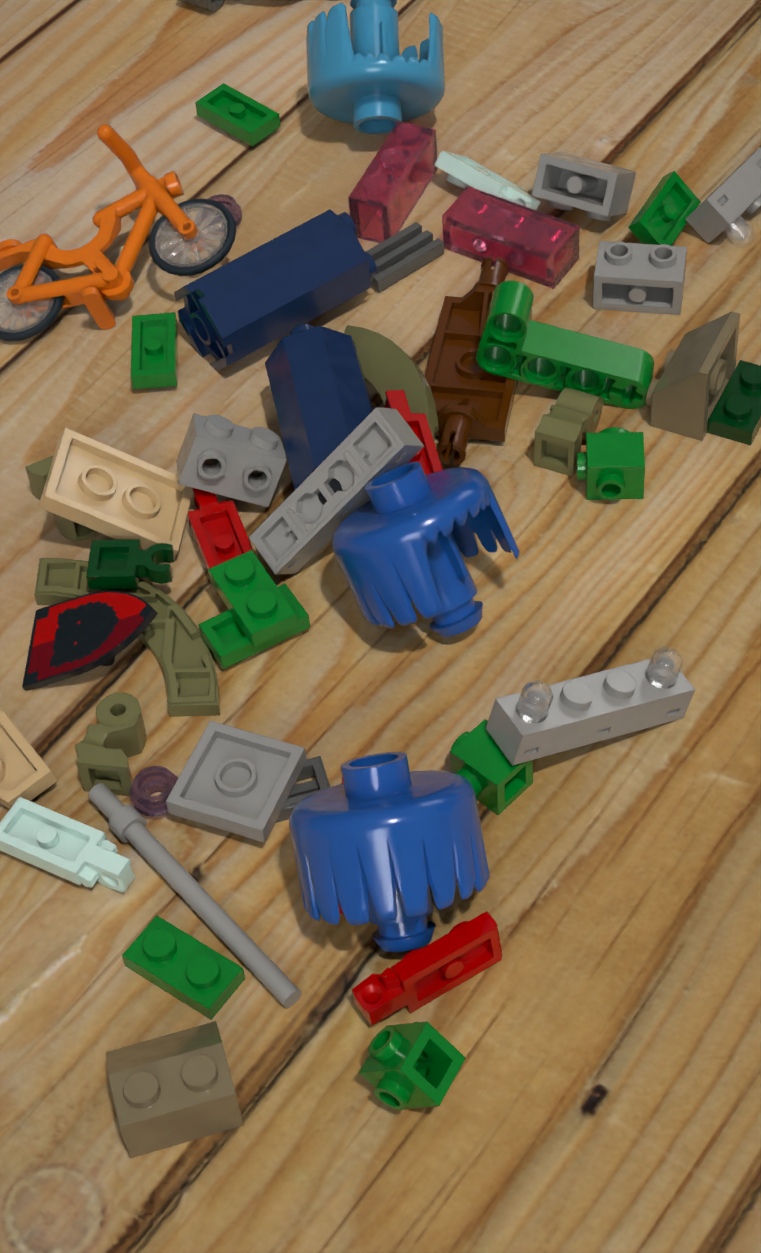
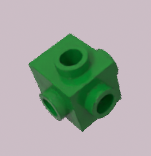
[359,1021,466,1110]

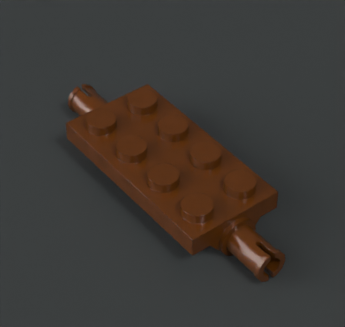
[425,256,532,465]

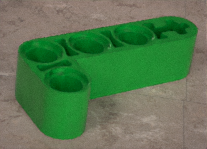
[476,281,654,409]

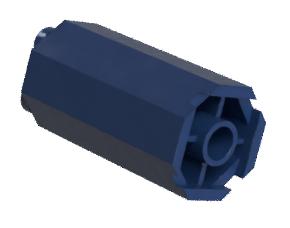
[174,209,377,371]
[265,324,373,490]

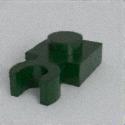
[86,539,175,589]

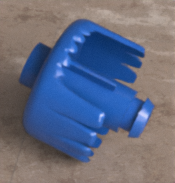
[332,462,520,637]
[289,752,490,952]

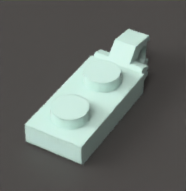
[434,151,541,224]
[0,797,135,893]

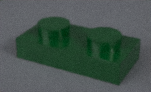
[707,360,761,445]

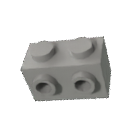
[532,152,636,221]
[593,241,687,315]
[176,413,287,507]

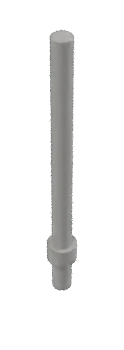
[88,783,302,1008]

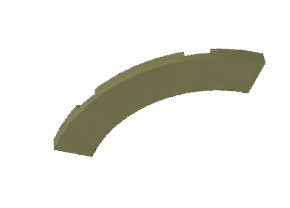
[344,325,438,441]
[34,558,220,717]

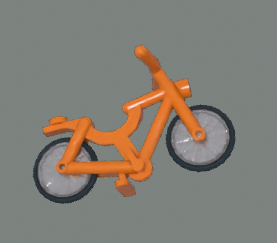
[0,124,236,341]

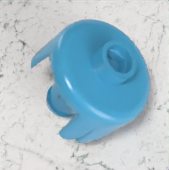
[306,0,445,134]

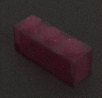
[348,121,438,243]
[442,186,580,289]

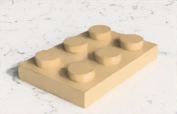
[38,427,193,556]

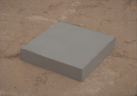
[166,720,307,843]

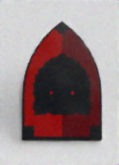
[22,590,158,691]

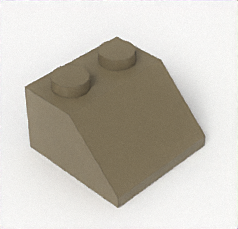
[646,311,740,441]
[106,1021,244,1158]

